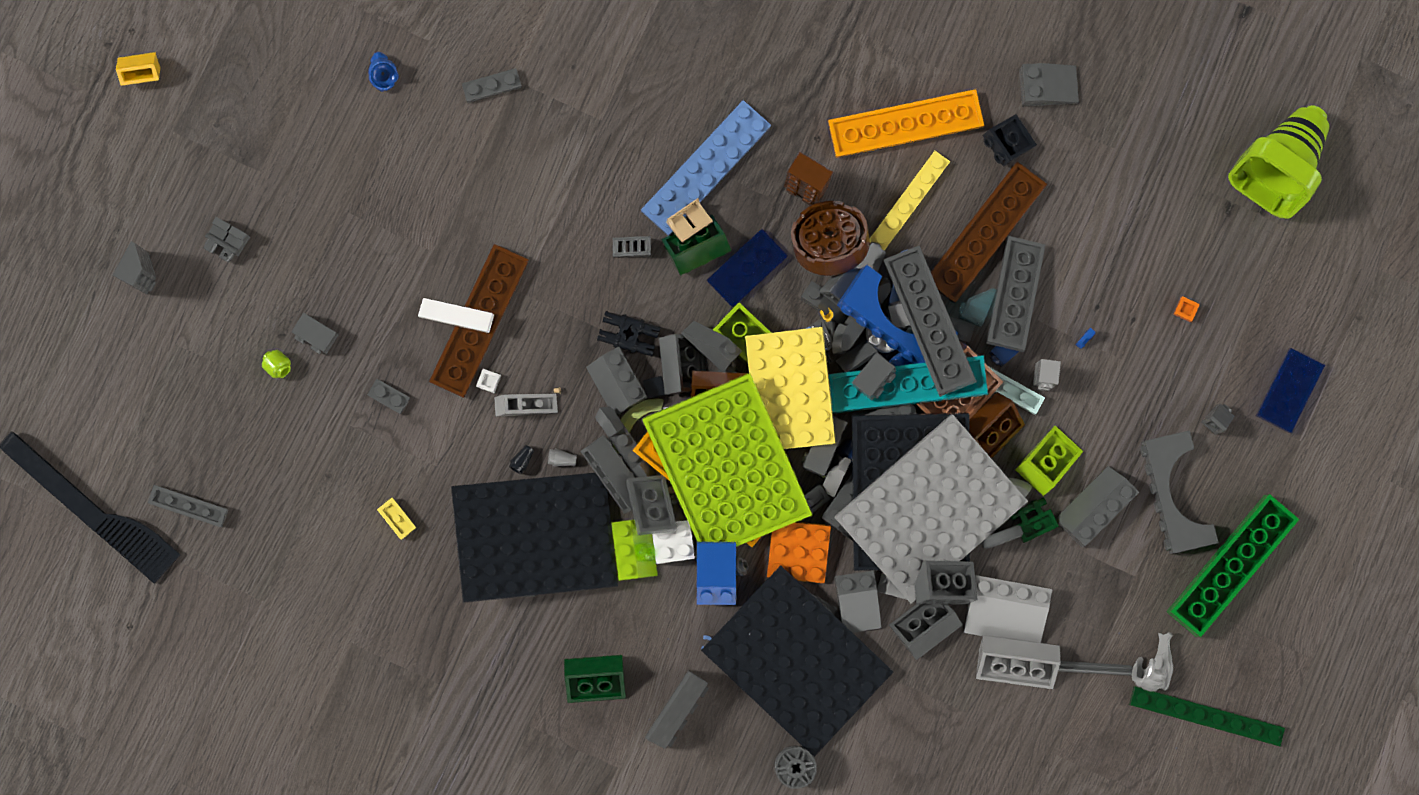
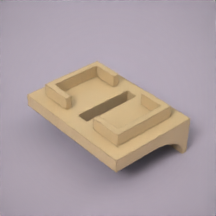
[666,198,713,243]

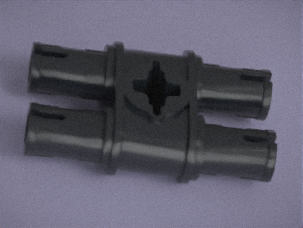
[597,311,661,357]

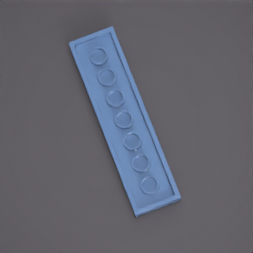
[641,100,771,236]

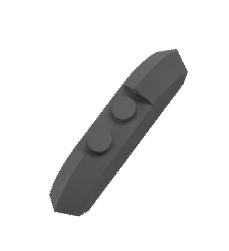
[832,277,892,355]
[595,406,657,478]

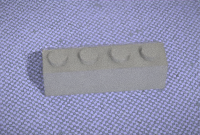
[976,635,1061,689]

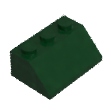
[661,215,731,276]
[564,655,626,703]

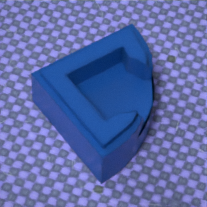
[1075,328,1096,349]

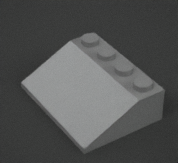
[963,575,1052,643]

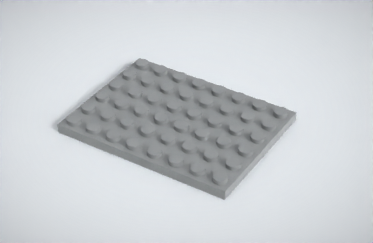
[834,414,1028,603]

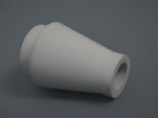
[548,448,577,467]

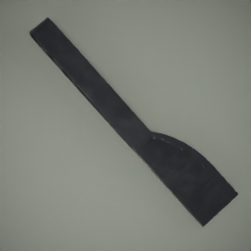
[0,431,181,584]

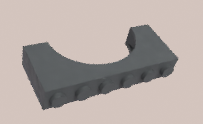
[1140,430,1218,554]

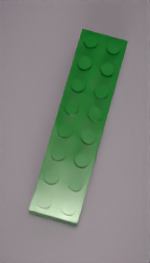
[1166,494,1300,637]

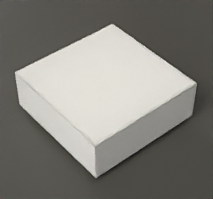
[476,369,501,393]

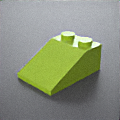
[1015,426,1083,496]

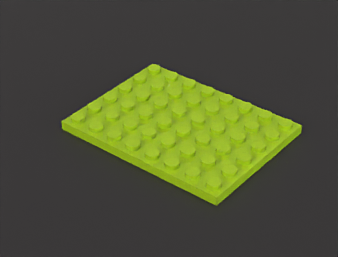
[642,373,812,547]

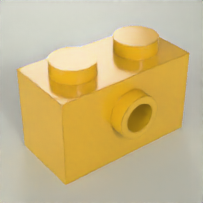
[116,52,160,86]

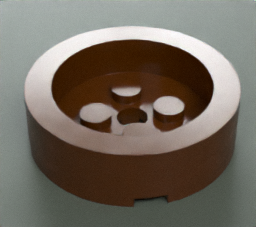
[791,201,870,276]

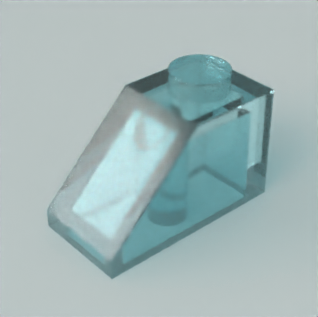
[958,288,997,327]

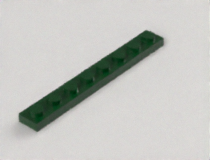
[1129,686,1285,747]

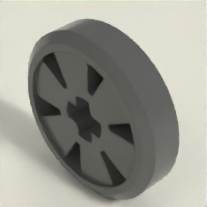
[981,525,1024,549]

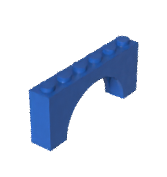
[837,265,958,364]

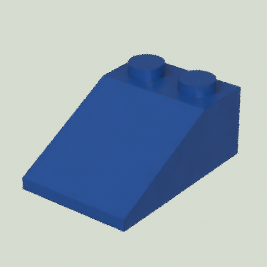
[697,542,736,605]

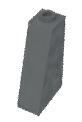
[819,242,887,304]

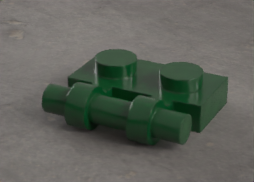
[1010,497,1059,543]

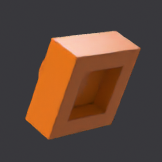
[1173,296,1200,322]

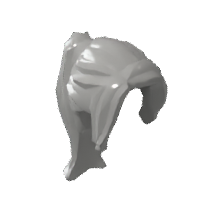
[1132,632,1173,691]

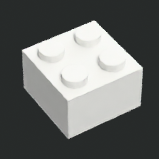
[652,520,695,564]

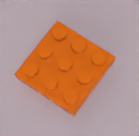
[767,522,831,583]

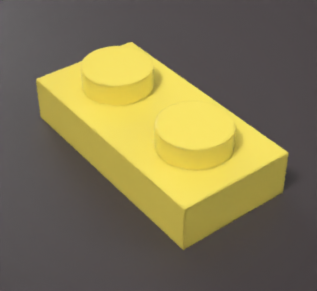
[377,498,417,540]

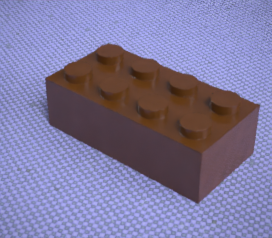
[784,152,833,206]

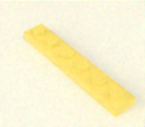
[870,151,950,251]

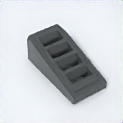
[613,236,651,257]

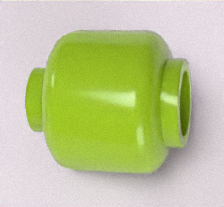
[262,350,291,378]

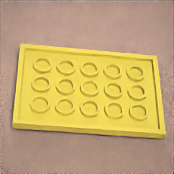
[745,327,836,449]

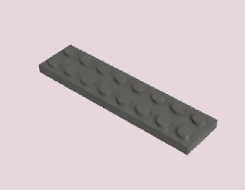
[884,246,976,397]

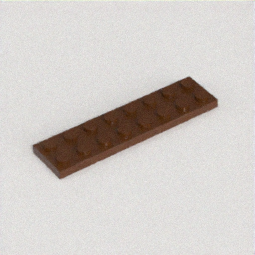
[931,161,1047,304]
[429,244,529,398]

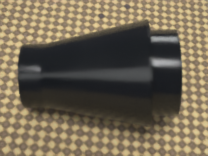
[509,445,534,475]

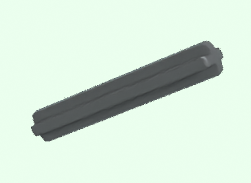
[1058,661,1133,676]

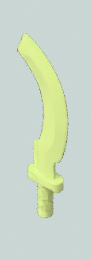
[613,398,664,453]

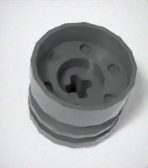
[774,746,816,789]

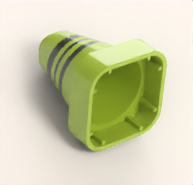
[1228,106,1329,218]

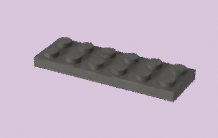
[986,236,1045,352]

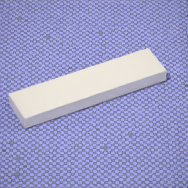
[418,298,494,333]

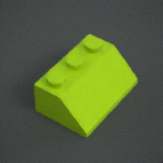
[612,520,658,581]

